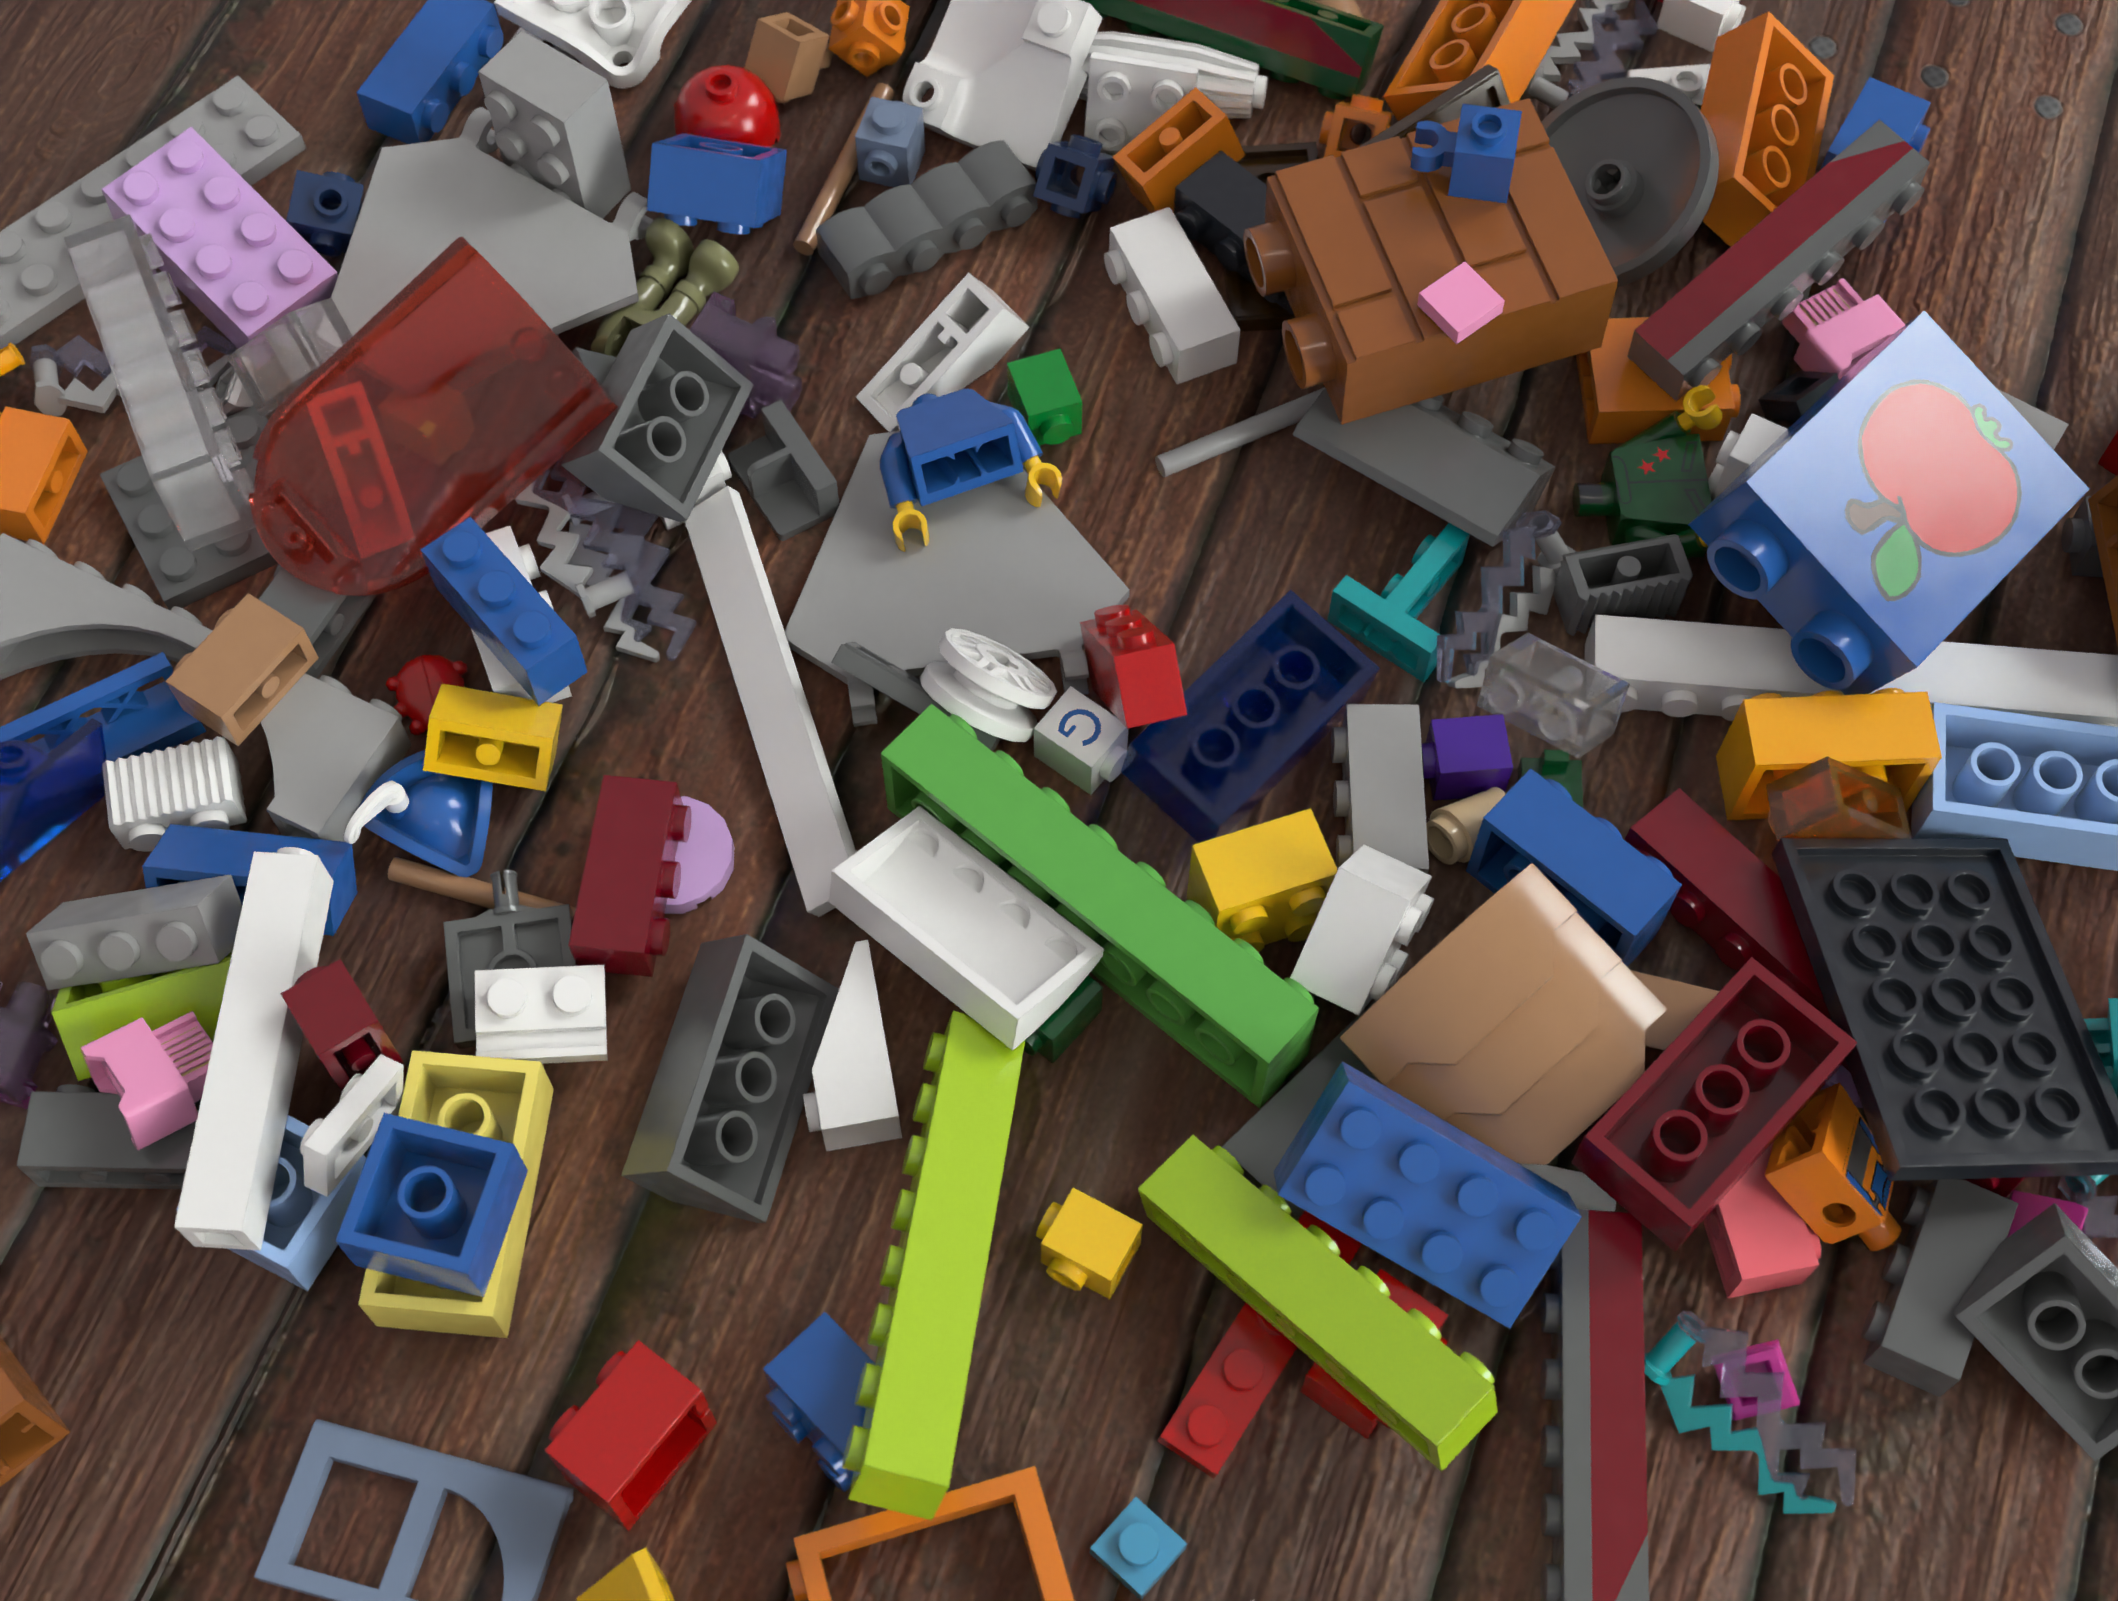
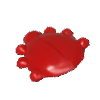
[385,655,468,735]

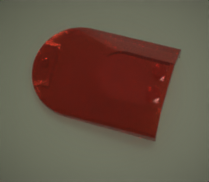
[249,236,618,596]

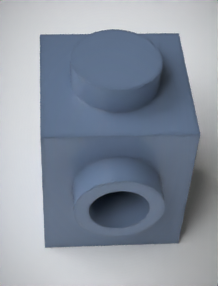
[855,96,925,187]

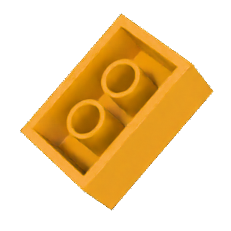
[1716,688,1942,820]

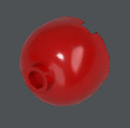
[674,64,781,147]

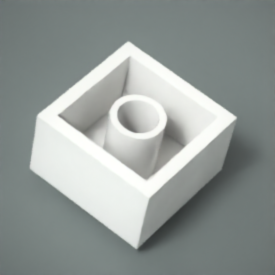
[1290,844,1434,1015]

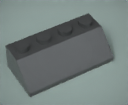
[1293,388,1555,547]
[621,934,839,1223]

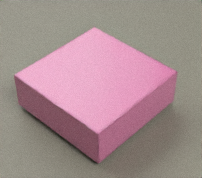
[1417,262,1505,344]

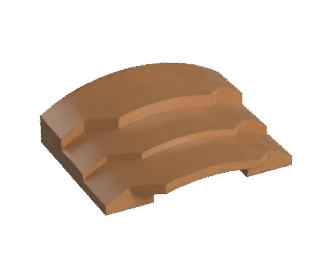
[1340,863,1667,1165]

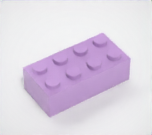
[102,127,338,370]

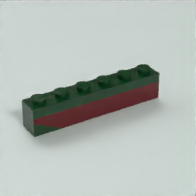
[1081,0,1384,100]

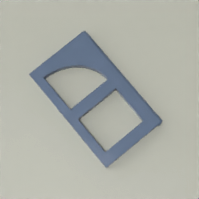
[254,1419,574,1601]

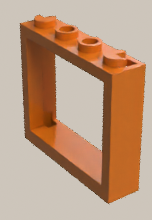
[786,1466,1074,1601]

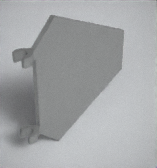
[318,107,654,396]
[784,431,1130,727]

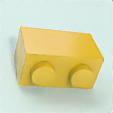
[423,684,563,791]

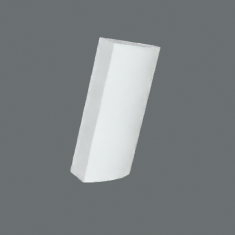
[829,806,1104,1051]

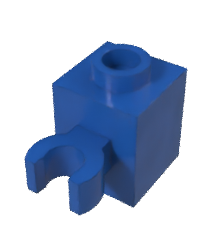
[1410,104,1522,203]

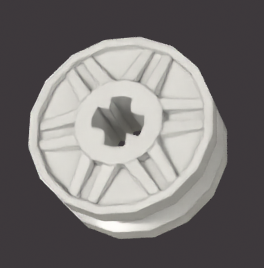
[920,628,1057,742]

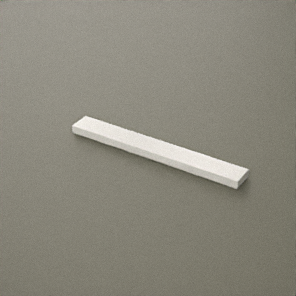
[685,486,856,917]

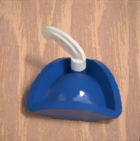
[344,750,493,877]

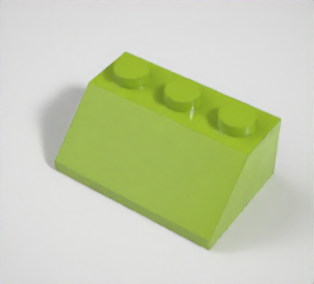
[51,950,233,1081]

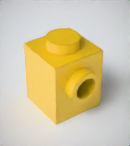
[1036,1188,1143,1300]

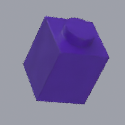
[1421,714,1513,801]

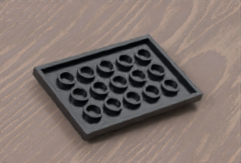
[1772,838,2118,1181]

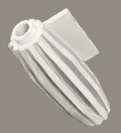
[1078,31,1268,155]

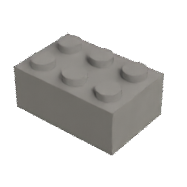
[478,30,631,219]

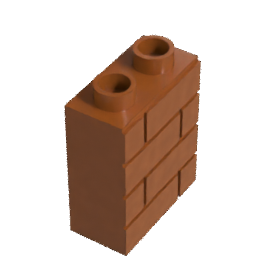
[1243,98,1618,425]

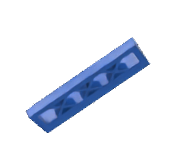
[0,652,207,829]

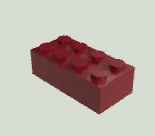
[1571,957,1858,1252]

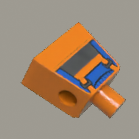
[1765,1082,1901,1251]

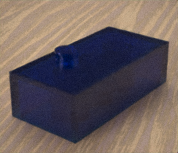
[1121,590,1380,843]

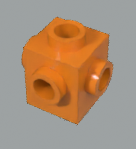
[828,0,910,77]
[1319,94,1394,158]

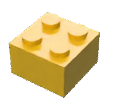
[1187,808,1338,952]

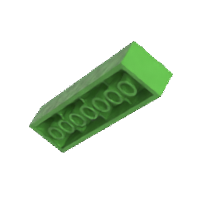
[881,703,1319,1109]

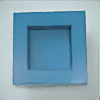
[1090,1497,1187,1601]

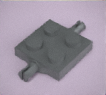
[443,870,577,1049]

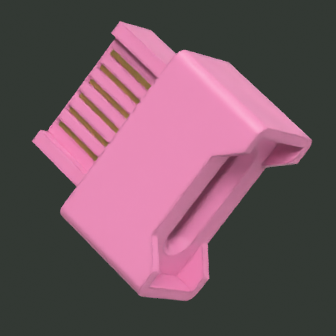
[1781,278,1905,380]
[80,1011,213,1151]

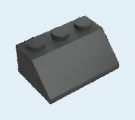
[561,313,754,522]
[1954,1203,2118,1461]

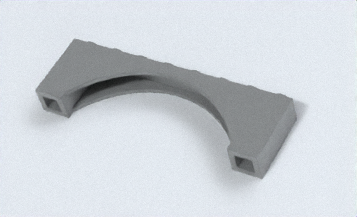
[0,533,412,842]

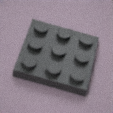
[100,403,331,610]

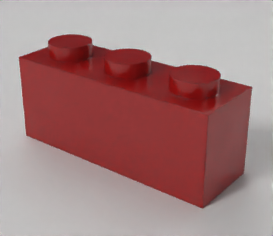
[1080,605,1187,729]

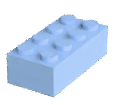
[1911,702,2118,871]

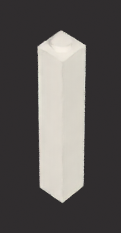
[174,847,334,1251]

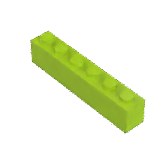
[1138,1135,1497,1472]

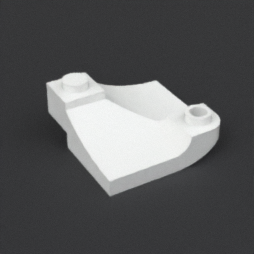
[494,0,692,88]
[903,0,1102,171]

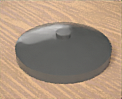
[1541,77,1719,287]

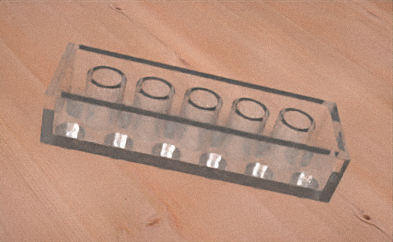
[64,214,259,552]

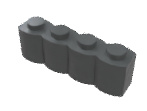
[816,140,1038,299]

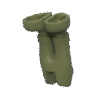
[591,217,739,357]

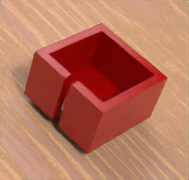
[545,1340,717,1532]

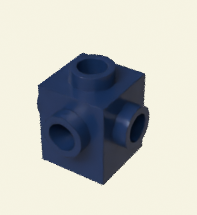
[1033,134,1117,218]
[286,170,365,256]

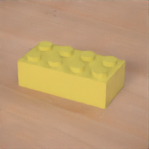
[358,1050,554,1338]

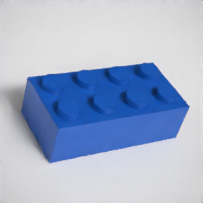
[1273,1061,1582,1329]

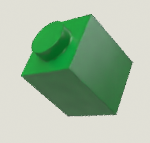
[1007,348,1082,446]

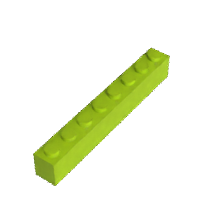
[842,1010,1025,1520]

